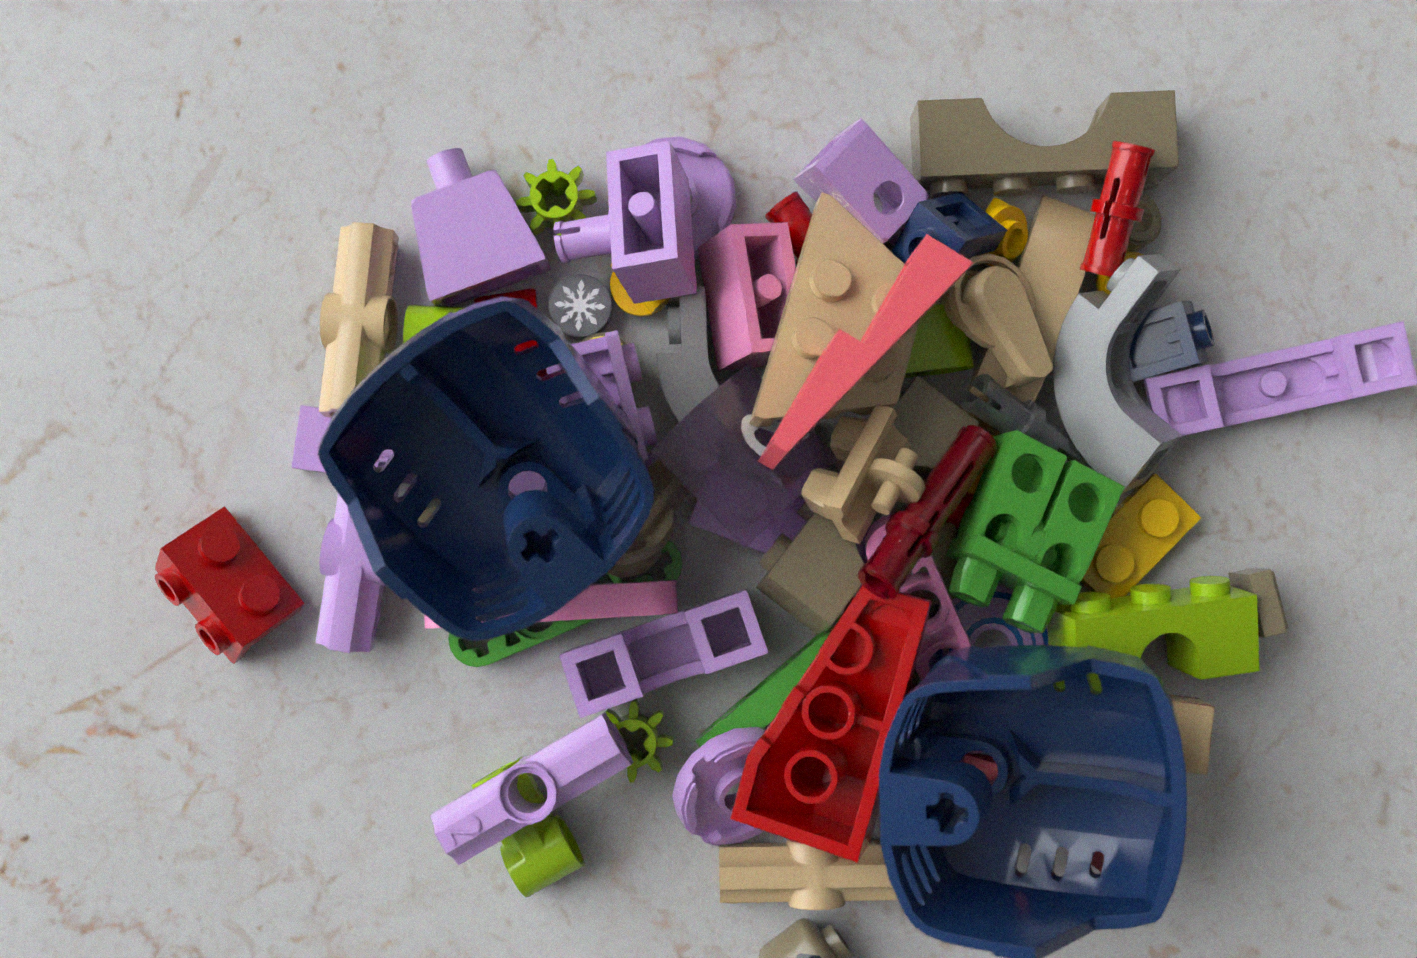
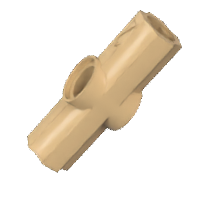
[319,222,399,418]
[719,839,898,910]

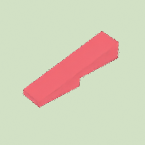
[758,234,974,470]

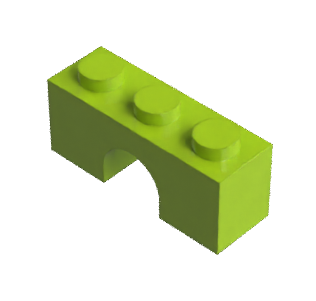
[1047,576,1260,692]

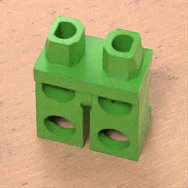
[946,430,1125,633]

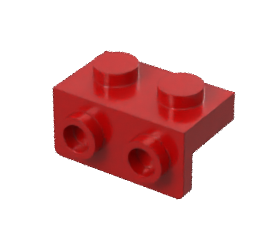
[155,506,305,664]

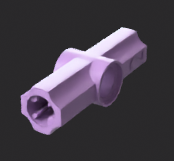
[316,455,399,653]
[430,712,633,865]

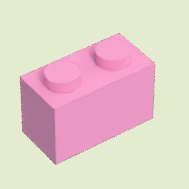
[698,222,796,370]

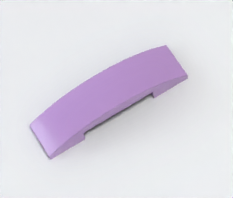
[1143,321,1417,436]

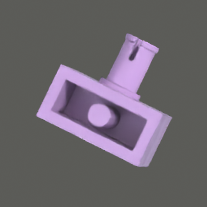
[553,140,697,304]

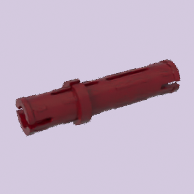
[857,425,998,600]

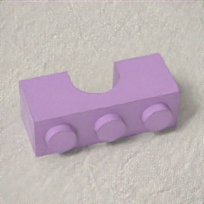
[559,589,768,718]

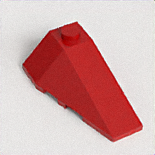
[730,585,932,863]

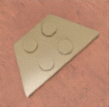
[749,192,920,427]

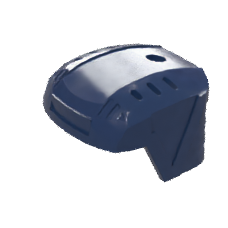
[318,297,654,641]
[879,645,1187,958]

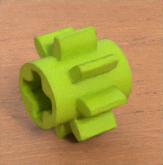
[516,159,597,236]
[605,699,674,783]

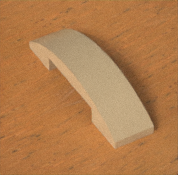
[960,195,1095,436]

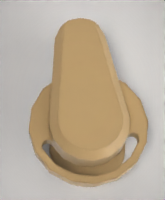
[942,253,1053,390]

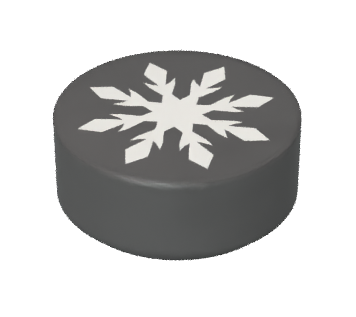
[548,274,613,340]

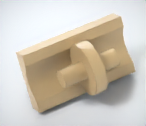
[802,404,925,544]

